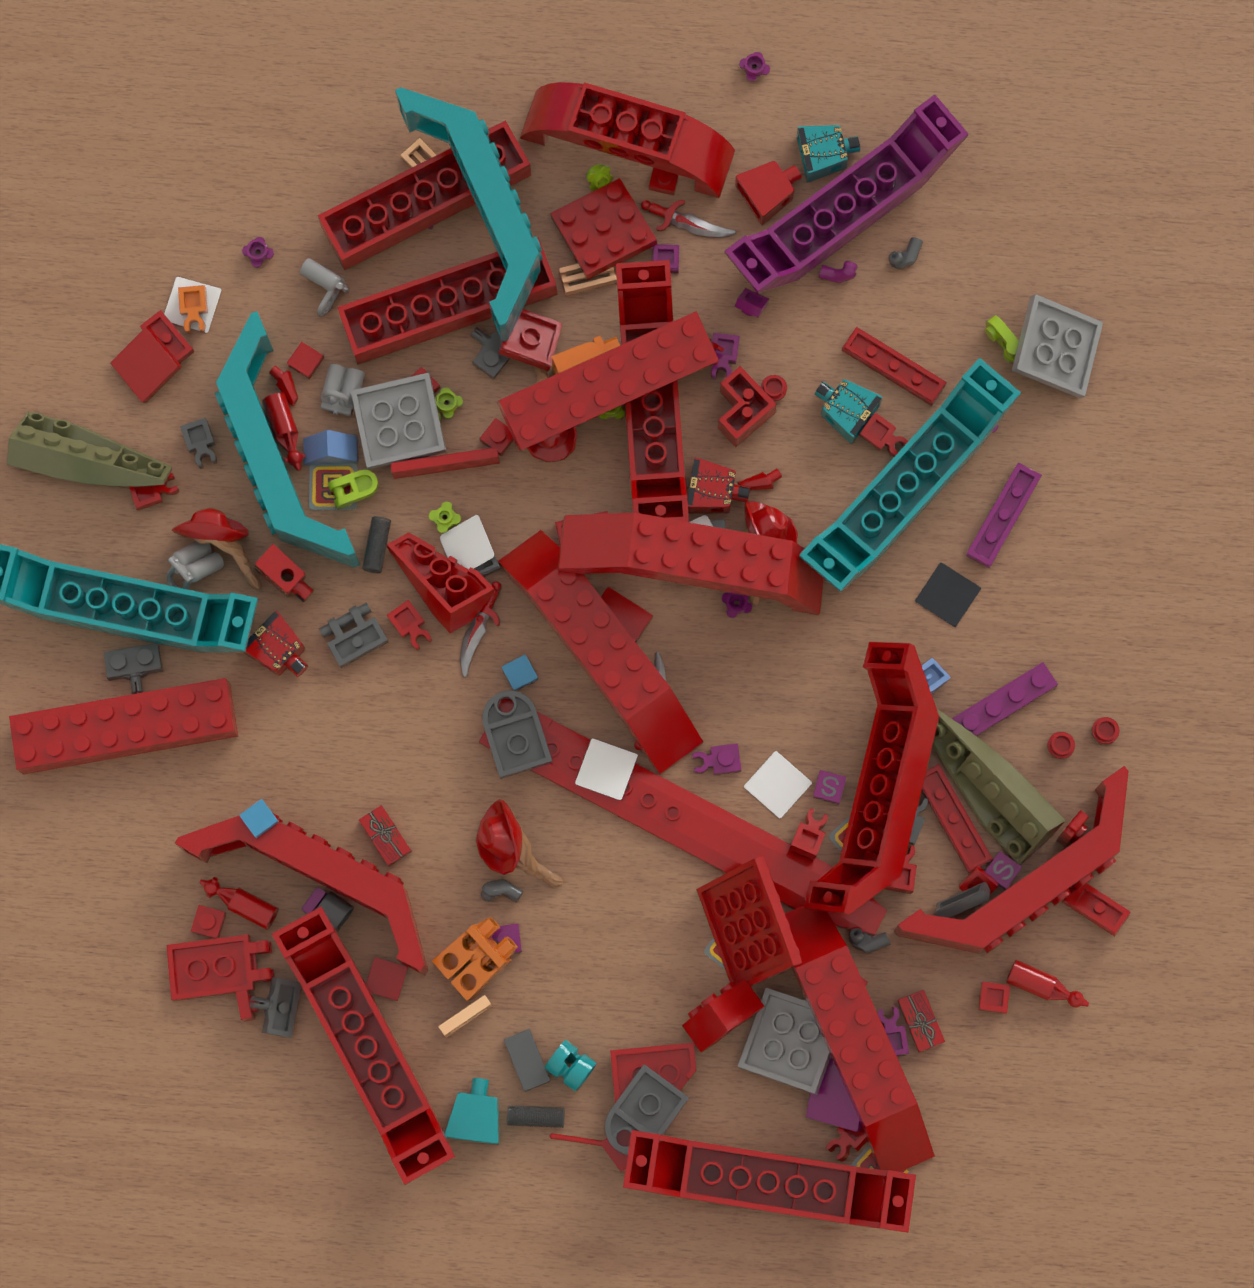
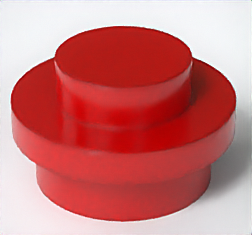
[761,375,787,402]
[1092,717,1120,745]
[1047,732,1075,759]

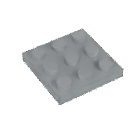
[1012,294,1103,398]
[351,373,447,470]
[738,988,831,1095]

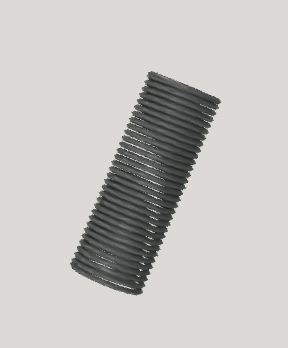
[362,516,391,573]
[507,1105,565,1128]

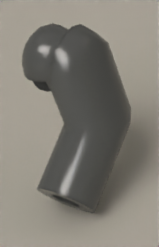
[888,237,923,269]
[480,879,523,903]
[849,928,891,953]

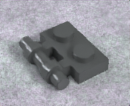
[319,602,388,668]

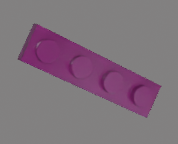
[966,462,1042,569]
[952,662,1058,736]

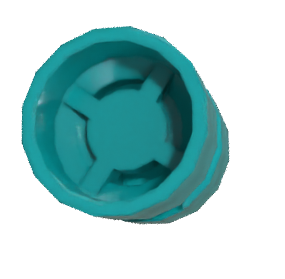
[544,1040,597,1092]

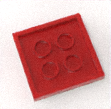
[550,178,657,280]

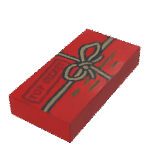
[359,805,412,866]
[897,990,945,1052]

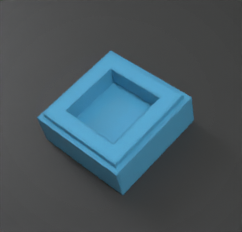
[502,654,538,691]
[239,799,279,839]

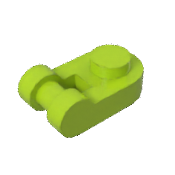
[984,315,1019,362]
[328,470,378,509]

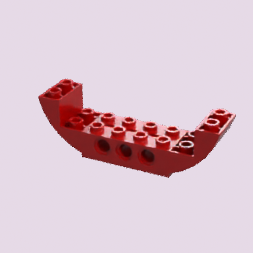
[520,82,735,198]

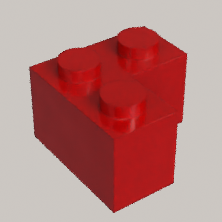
[718,366,777,448]
[682,979,765,1053]

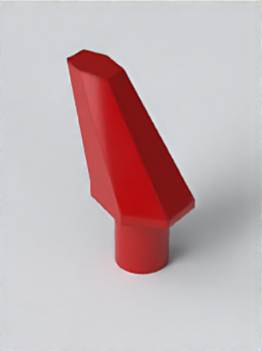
[269,366,298,406]
[737,468,782,490]

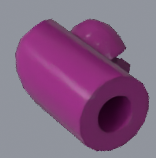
[819,261,857,283]

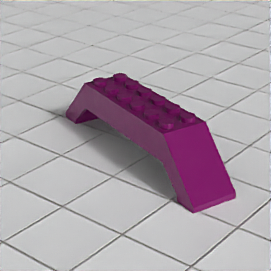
[724,94,969,293]

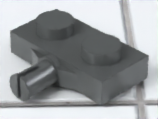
[470,327,510,380]
[104,643,163,694]
[249,977,301,1038]

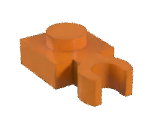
[178,285,208,333]

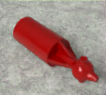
[262,392,306,471]
[199,877,279,930]
[1006,960,1089,1008]

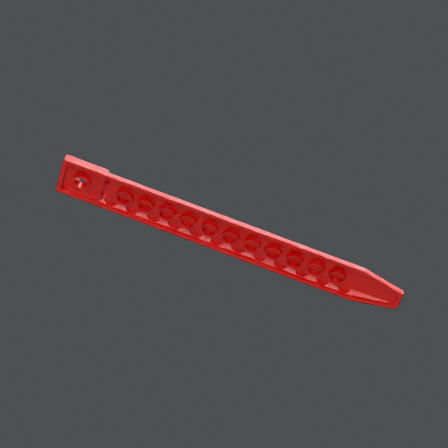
[479,699,887,935]

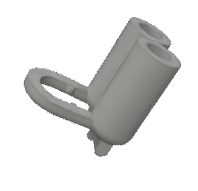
[300,258,349,317]
[320,364,365,416]
[167,541,224,589]

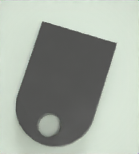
[482,691,553,779]
[605,1064,689,1155]

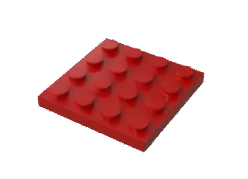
[696,856,802,987]

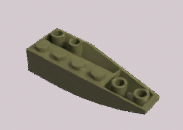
[7,411,172,487]
[932,710,1066,865]

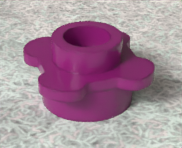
[739,52,770,82]
[242,237,274,268]
[722,592,752,618]

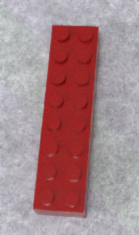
[317,120,531,270]
[337,237,558,365]
[497,311,719,452]
[9,678,239,775]

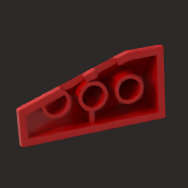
[387,532,495,633]

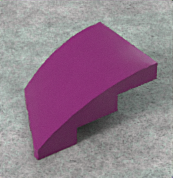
[806,1057,862,1132]

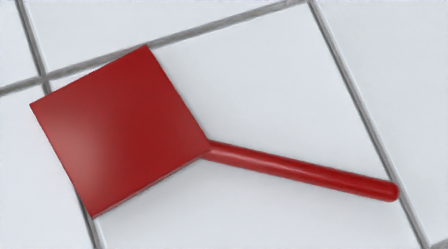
[366,957,408,1001]
[550,1130,631,1172]

